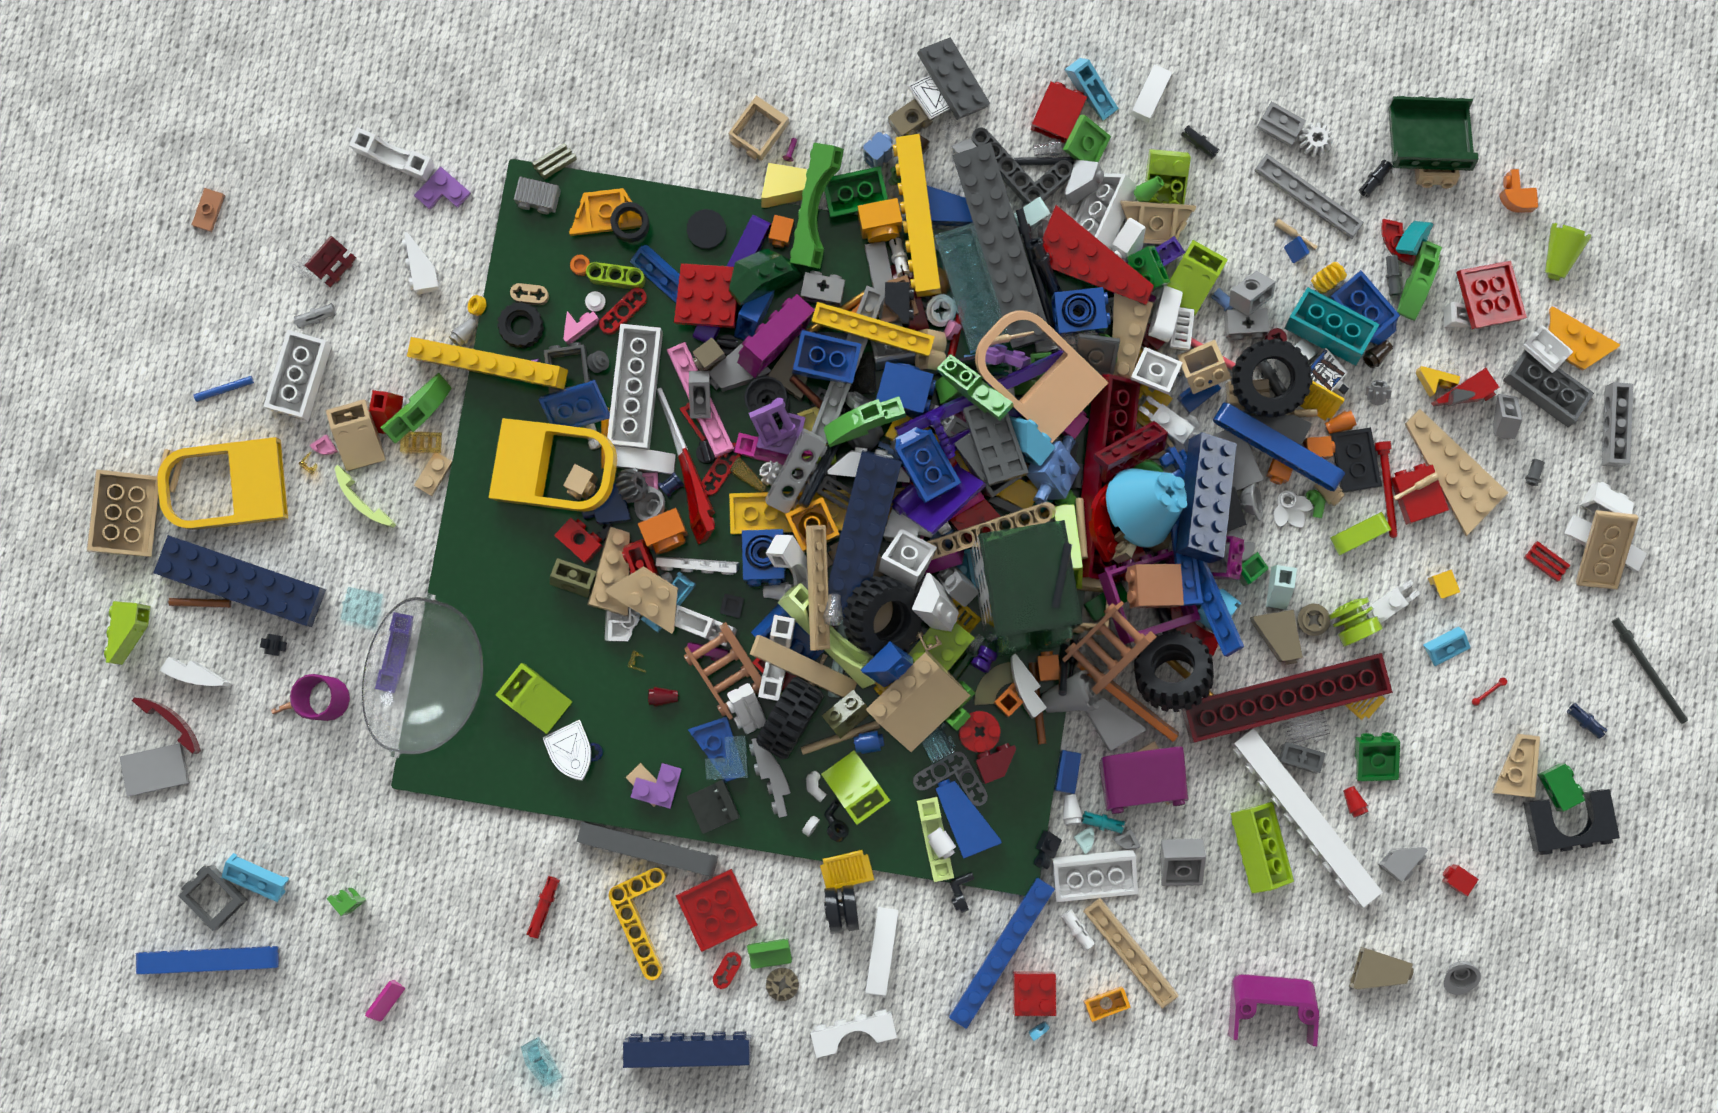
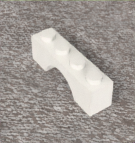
[349,127,435,182]
[766,535,808,590]
[758,615,796,701]
[810,1009,897,1058]

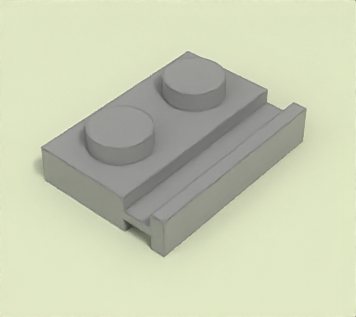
[1256,101,1306,147]

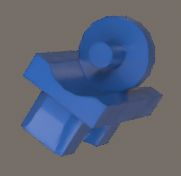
[1158,447,1187,480]

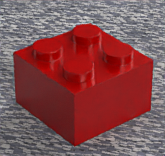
[948,499,1003,548]
[1013,971,1056,1016]

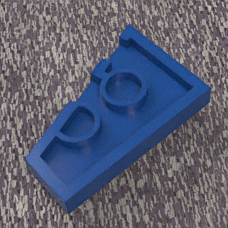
[688,717,746,782]

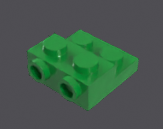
[1355,732,1400,781]

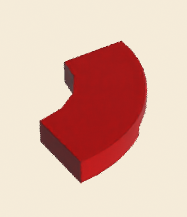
[1381,219,1417,266]

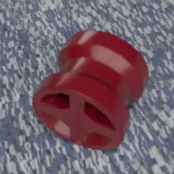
[1264,328,1287,341]

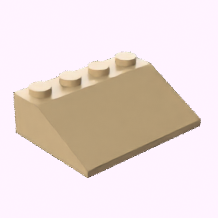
[86,469,158,557]
[866,651,971,752]

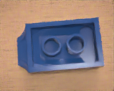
[1329,270,1400,345]
[895,427,961,504]

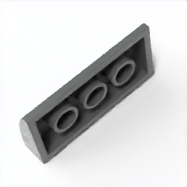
[1503,350,1594,428]

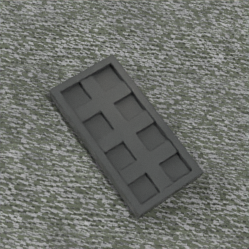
[917,37,990,120]
[963,405,1029,486]

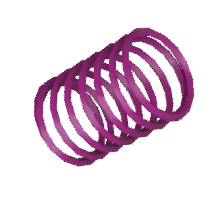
[290,674,350,721]

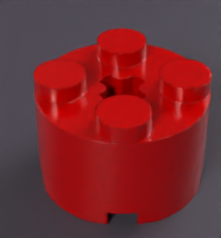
[958,711,1001,753]

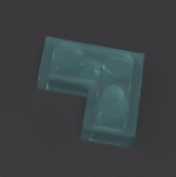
[705,736,748,780]

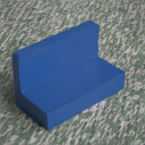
[1177,380,1221,414]
[1054,750,1081,794]

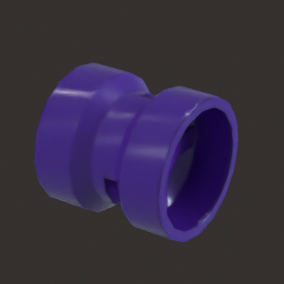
[971,645,998,673]

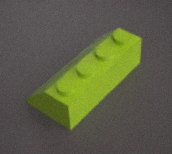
[1230,802,1294,893]

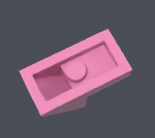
[563,311,600,346]

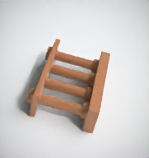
[1062,601,1157,695]
[684,622,762,720]

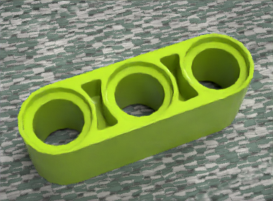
[586,262,646,289]
[1330,512,1391,556]

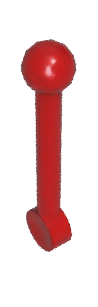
[1472,678,1507,706]

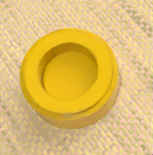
[467,295,486,316]

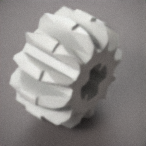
[1298,122,1333,157]

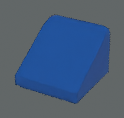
[1284,236,1309,263]

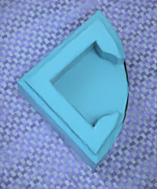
[1028,1021,1050,1041]

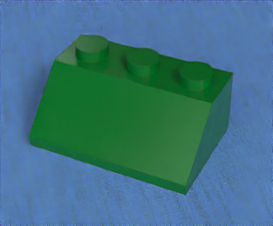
[824,166,888,218]

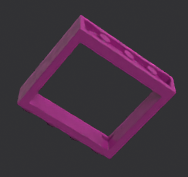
[1098,549,1201,644]

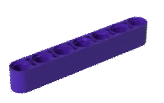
[693,215,772,343]

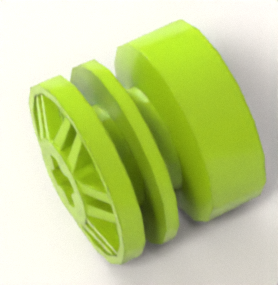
[1328,597,1383,647]

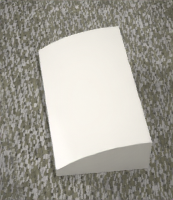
[1052,850,1138,902]

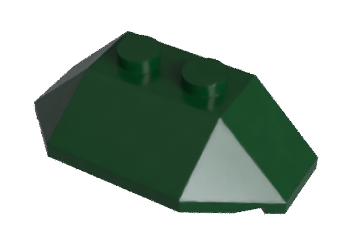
[728,248,804,306]

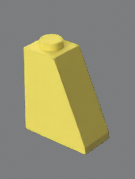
[761,163,807,208]

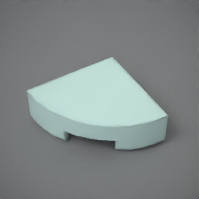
[1074,826,1094,854]

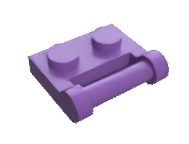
[749,398,797,447]

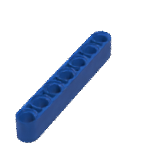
[1213,402,1345,492]
[136,946,279,974]

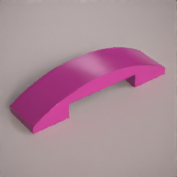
[734,433,812,470]

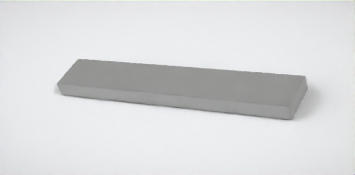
[1254,153,1364,239]

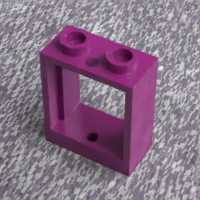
[1211,536,1245,580]

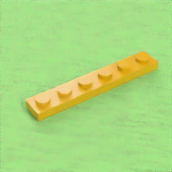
[811,302,935,357]

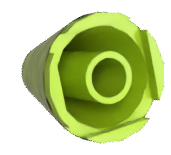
[1545,223,1591,281]

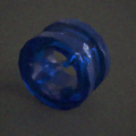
[589,743,603,761]

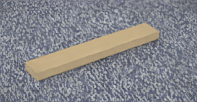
[806,525,830,651]
[750,635,857,698]
[1083,898,1179,1009]

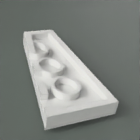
[656,556,739,575]

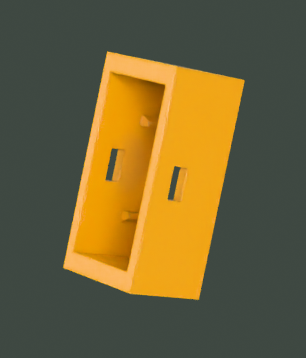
[1083,986,1131,1022]

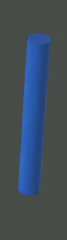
[193,376,254,402]

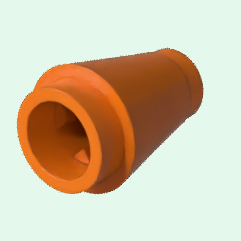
[1325,410,1357,434]

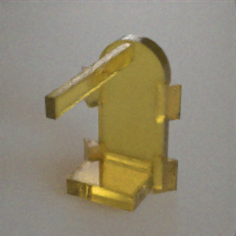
[298,452,318,475]
[628,651,646,673]

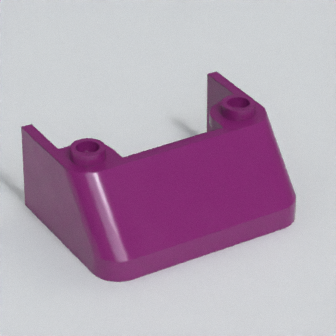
[1228,974,1319,1047]

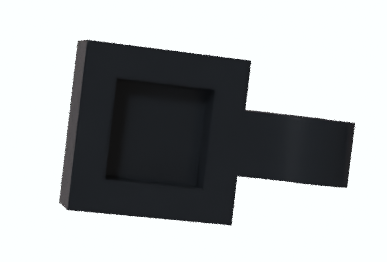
[1033,830,1062,869]

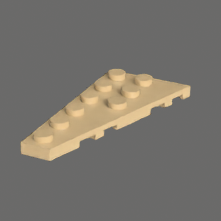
[1405,409,1509,536]

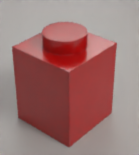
[1442,864,1479,896]

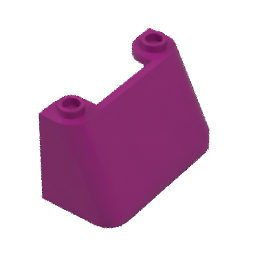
[1099,747,1189,814]

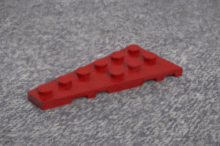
[1043,205,1154,305]

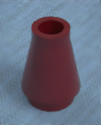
[648,687,678,707]

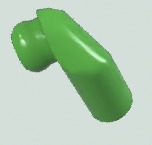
[1306,489,1326,518]

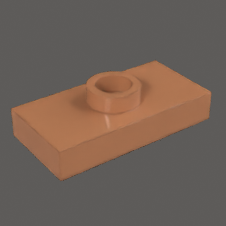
[191,188,225,232]

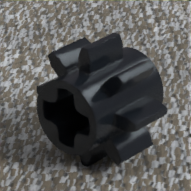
[260,634,287,656]

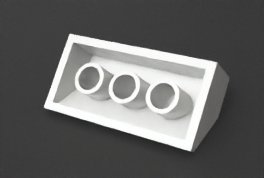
[1075,173,1137,250]

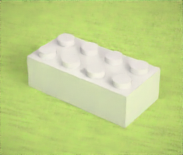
[263,330,332,421]

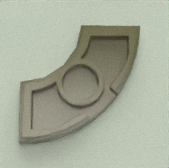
[974,662,1014,705]

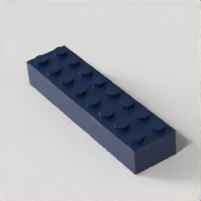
[828,450,902,617]
[153,535,326,627]

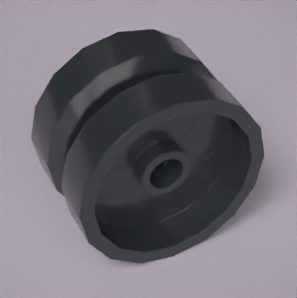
[824,884,859,934]

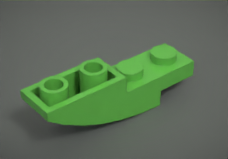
[1397,241,1442,321]
[937,354,1013,421]
[380,373,452,444]
[823,396,906,447]

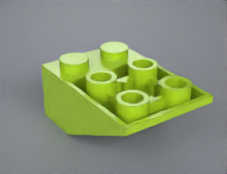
[1145,149,1191,204]
[1166,240,1228,316]
[104,601,151,665]
[496,663,572,734]
[821,750,890,825]

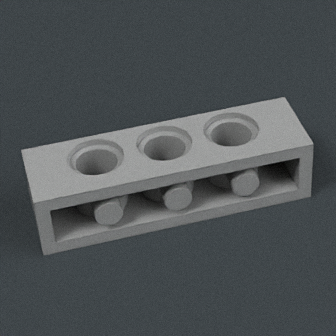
[1601,382,1633,467]
[765,428,827,513]

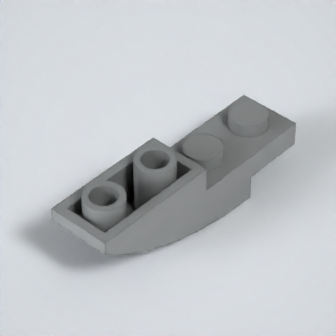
[749,738,791,818]

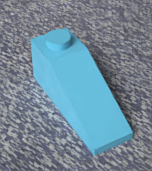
[1065,58,1119,120]

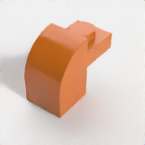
[1499,169,1538,213]
[993,682,1023,717]

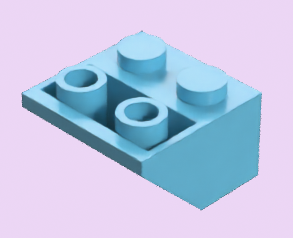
[1009,416,1055,466]

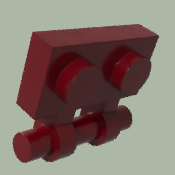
[304,236,357,288]

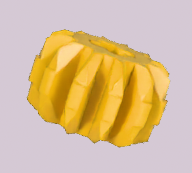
[1311,262,1347,294]

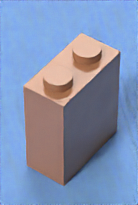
[1126,564,1184,608]

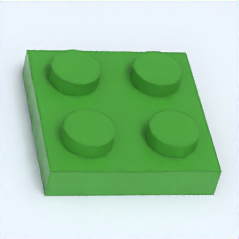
[1063,115,1111,162]

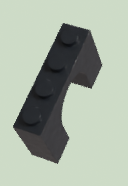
[1523,789,1620,855]

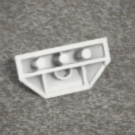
[828,447,910,482]

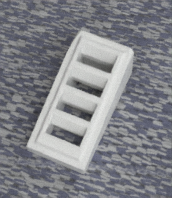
[1169,307,1194,351]

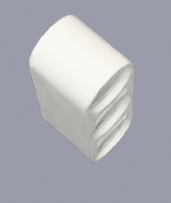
[1148,285,1183,342]

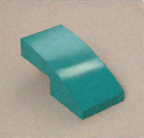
[1396,221,1434,255]

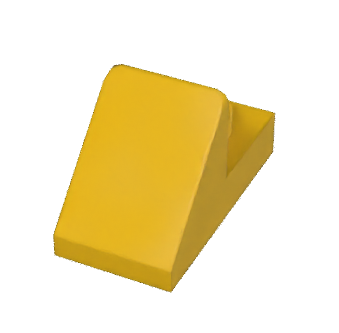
[1416,366,1460,397]

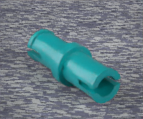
[1081,811,1125,834]

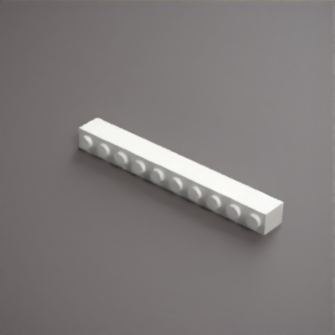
[1231,728,1383,908]

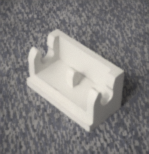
[1522,325,1573,373]

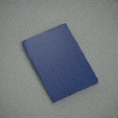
[539,380,610,427]

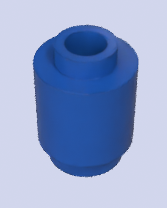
[854,730,884,754]

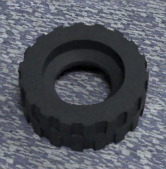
[497,302,544,349]

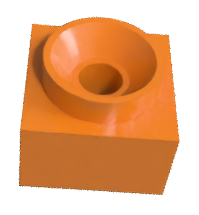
[638,508,688,554]

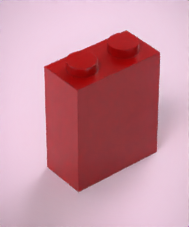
[1030,81,1087,144]
[1391,463,1449,525]

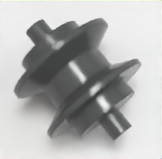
[587,351,609,373]

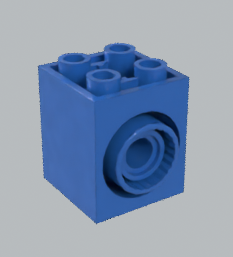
[1051,287,1111,338]
[876,362,936,418]
[742,529,786,587]

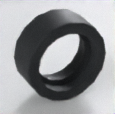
[610,202,650,243]

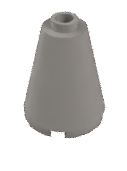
[1040,670,1099,713]

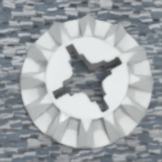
[925,294,956,327]

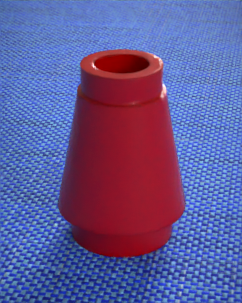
[1343,786,1369,818]

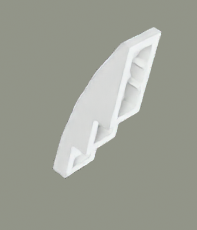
[1564,515,1647,571]
[865,907,898,997]

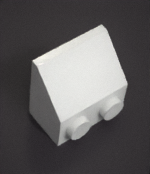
[1580,482,1634,514]
[878,529,937,590]
[912,573,959,631]

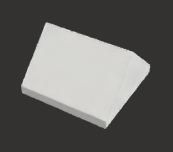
[1131,347,1183,394]

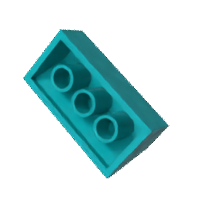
[1284,287,1380,366]

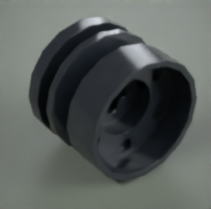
[744,376,790,423]

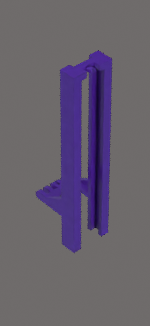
[894,350,1063,459]

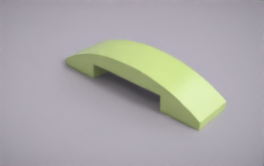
[335,465,396,528]
[917,797,954,882]

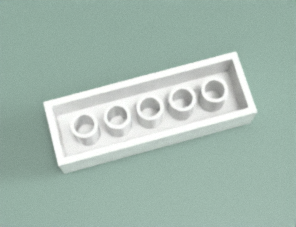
[607,324,663,450]

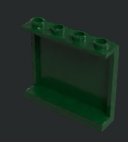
[1389,96,1479,171]

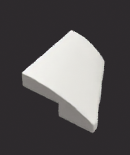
[605,607,641,641]

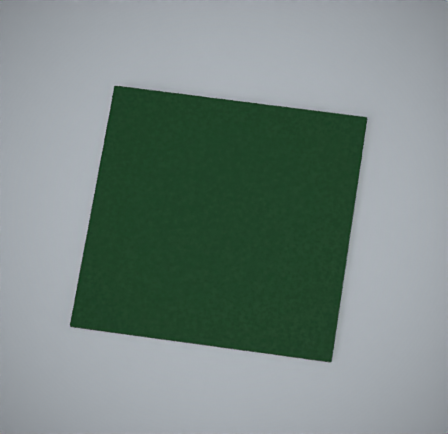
[391,159,1114,896]

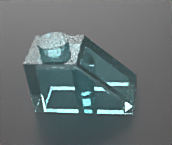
[521,1037,562,1087]

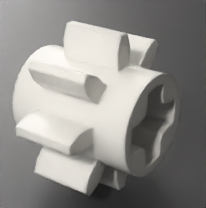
[759,461,782,486]

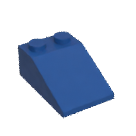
[792,330,862,384]
[751,604,825,661]

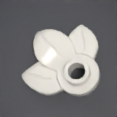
[1274,490,1313,528]

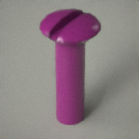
[782,138,797,162]

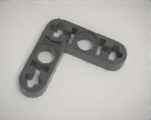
[913,752,988,806]

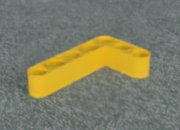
[609,867,666,980]

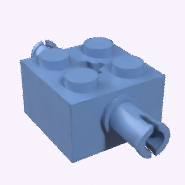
[1027,435,1080,505]

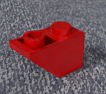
[369,390,404,434]

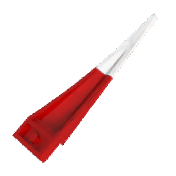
[657,388,715,545]

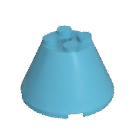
[1106,468,1187,547]

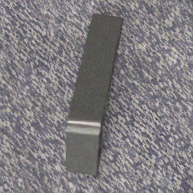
[971,127,1073,205]

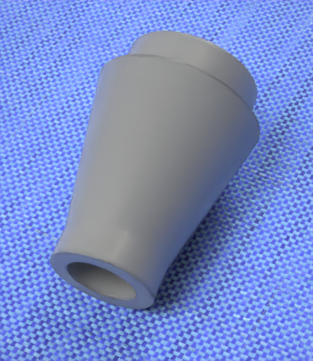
[449,318,478,347]

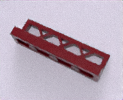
[1094,421,1168,483]

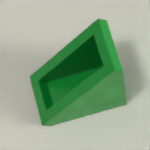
[1239,552,1269,586]

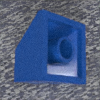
[861,642,914,688]

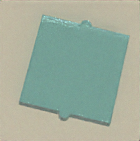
[340,587,383,627]

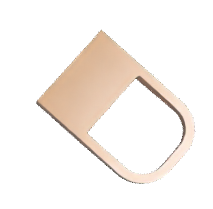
[975,311,1108,443]

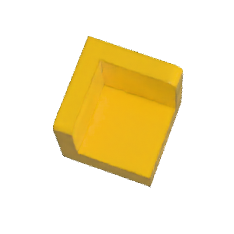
[1428,569,1460,599]

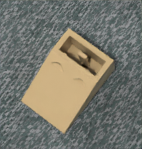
[326,399,386,471]

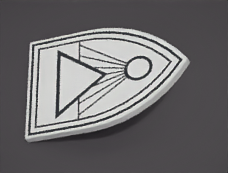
[908,75,950,120]
[543,720,591,781]

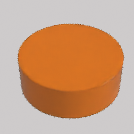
[570,255,590,276]

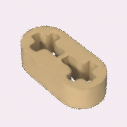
[510,283,549,305]

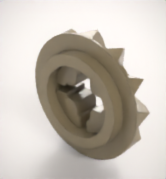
[1297,603,1330,636]
[766,968,799,1001]

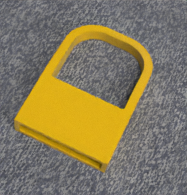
[489,418,617,512]
[157,437,288,530]

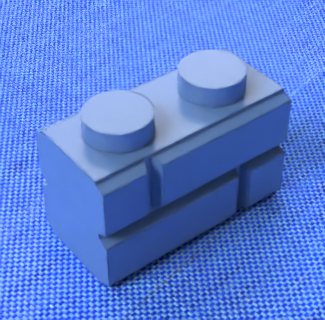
[863,132,893,168]

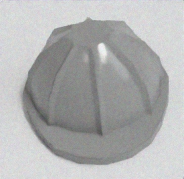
[1240,483,1263,521]
[634,486,666,521]
[1444,960,1481,995]

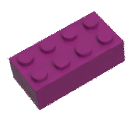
[737,294,815,378]

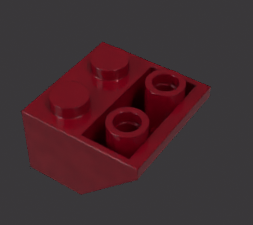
[974,743,1016,784]

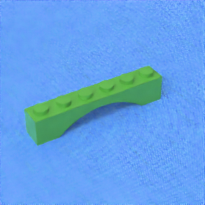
[790,143,844,269]

